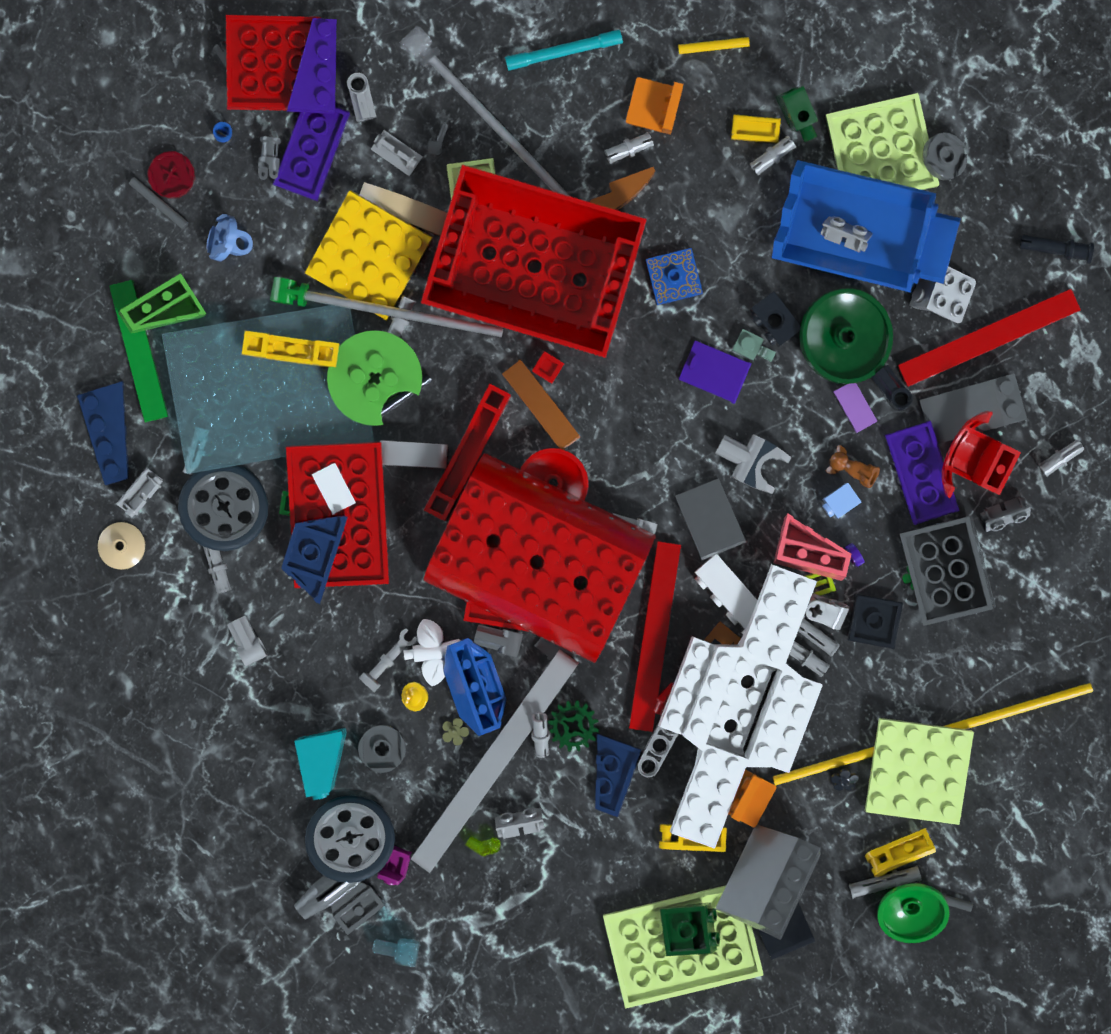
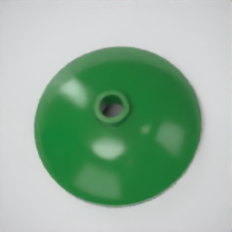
[877,883,949,943]

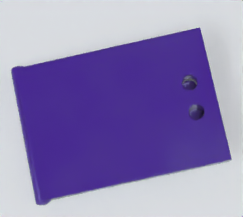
[679,341,751,404]

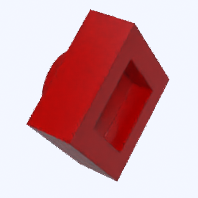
[532,351,564,384]

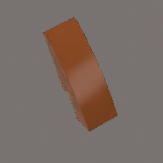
[590,167,655,210]

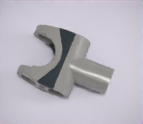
[715,434,791,494]

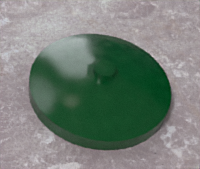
[800,289,893,384]

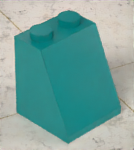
[295,728,347,800]

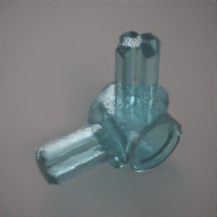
[372,938,420,967]

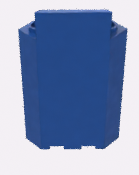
[772,160,961,292]

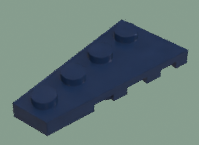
[77,382,129,486]

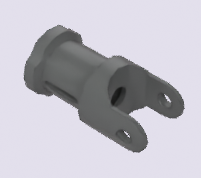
[258,136,281,180]

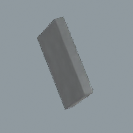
[675,478,746,560]

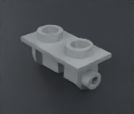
[371,130,423,176]
[821,216,873,253]
[116,468,163,517]
[495,808,545,839]

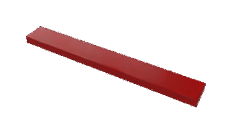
[897,289,1081,387]
[629,541,681,732]

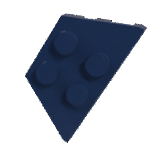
[281,515,348,604]

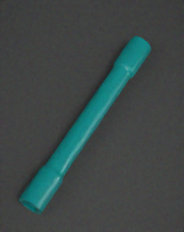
[505,29,623,71]

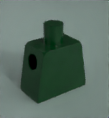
[776,86,818,142]

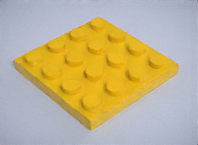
[305,190,433,320]

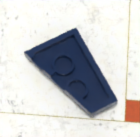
[595,734,642,817]

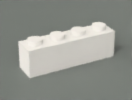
[694,554,758,635]

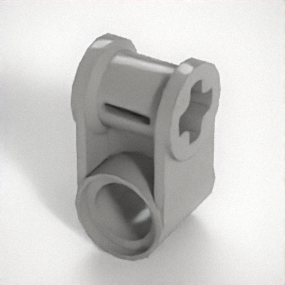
[805,593,849,630]

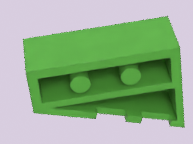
[118,273,206,333]

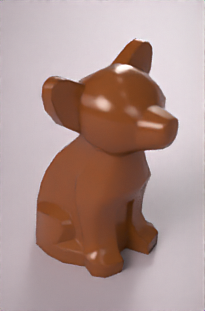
[826,445,880,488]

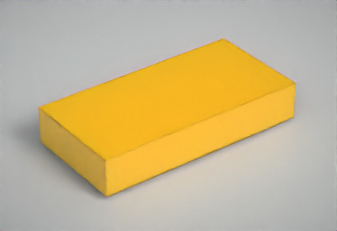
[731,115,781,143]

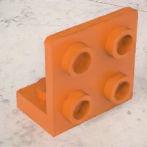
[626,77,684,135]

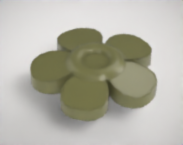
[442,718,469,745]

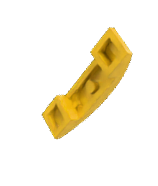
[242,331,339,367]

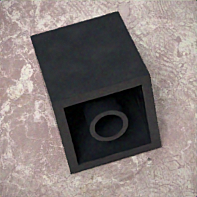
[758,902,815,960]

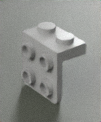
[909,267,976,323]

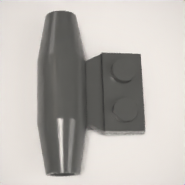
[294,846,385,935]

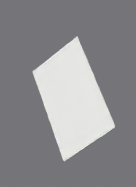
[312,463,356,514]

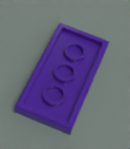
[273,107,350,202]
[885,421,959,525]

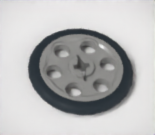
[305,795,395,883]

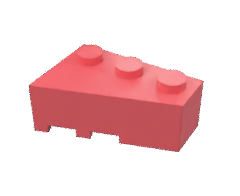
[773,514,851,581]

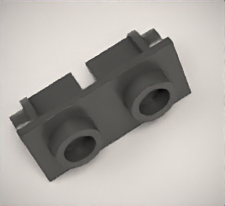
[980,497,1031,532]

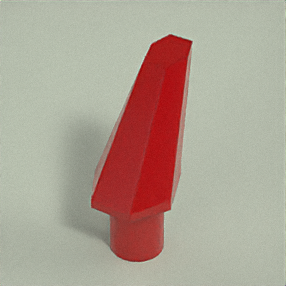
[653,682,674,716]

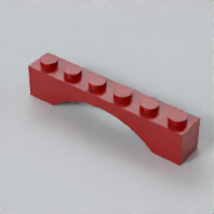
[424,384,511,521]

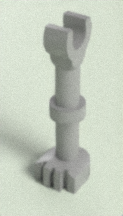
[359,629,417,692]

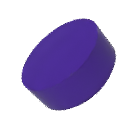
[844,543,865,567]

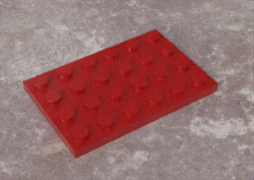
[286,442,389,588]

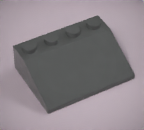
[900,515,996,626]
[715,825,821,940]

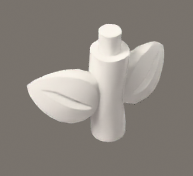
[404,619,459,686]

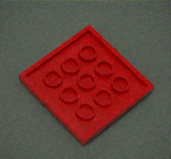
[226,15,321,111]

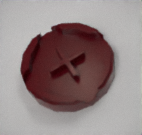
[147,151,195,199]

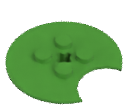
[327,331,422,426]

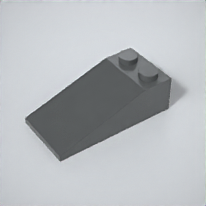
[919,373,1027,444]

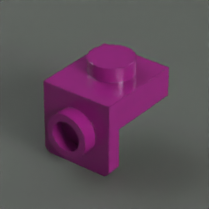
[377,846,412,885]

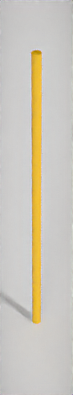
[773,683,1093,786]

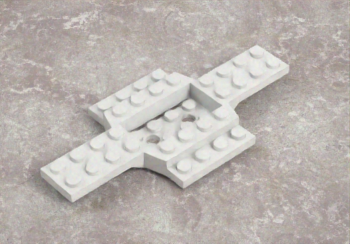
[658,564,822,848]

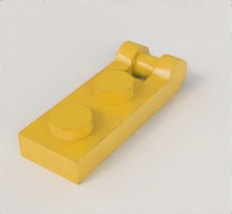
[659,824,727,852]
[865,828,936,877]

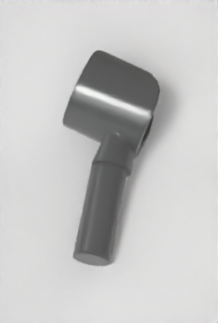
[428,123,449,155]

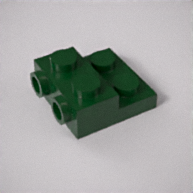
[660,902,720,956]

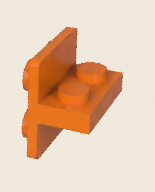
[728,769,776,828]

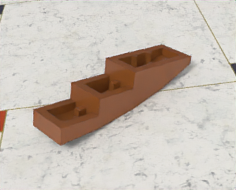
[502,360,580,450]

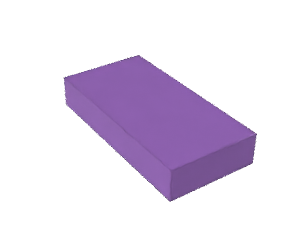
[833,383,877,433]

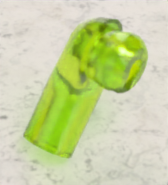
[465,835,501,856]

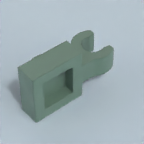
[732,329,776,362]

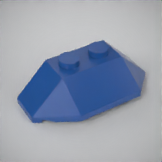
[444,638,507,736]

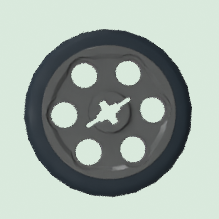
[178,463,268,551]

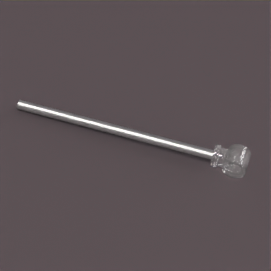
[400,26,571,197]

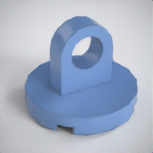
[206,214,253,261]

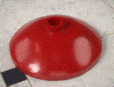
[520,448,589,500]

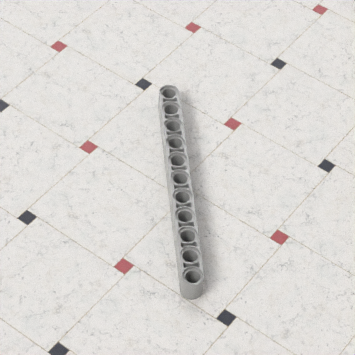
[411,649,579,873]

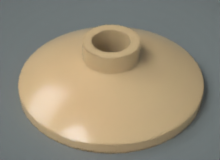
[98,522,145,569]

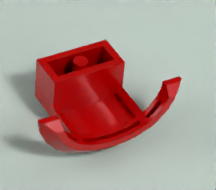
[942,411,1021,498]

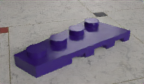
[287,18,337,114]

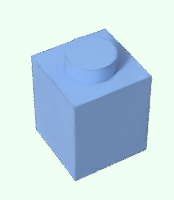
[822,483,861,519]

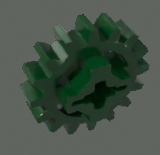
[548,700,599,752]

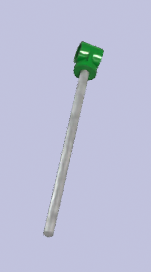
[270,277,503,337]

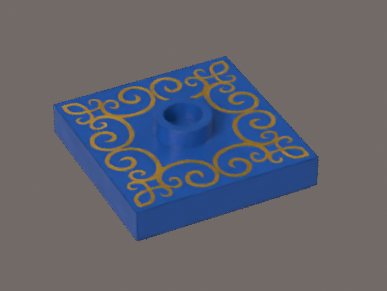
[646,248,703,306]

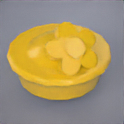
[401,682,428,711]

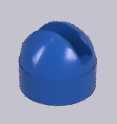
[213,122,232,143]

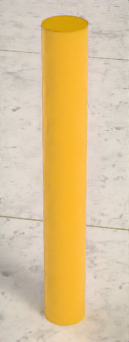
[678,37,750,54]

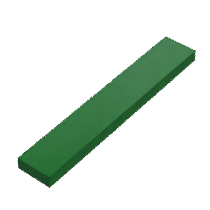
[109,280,169,423]

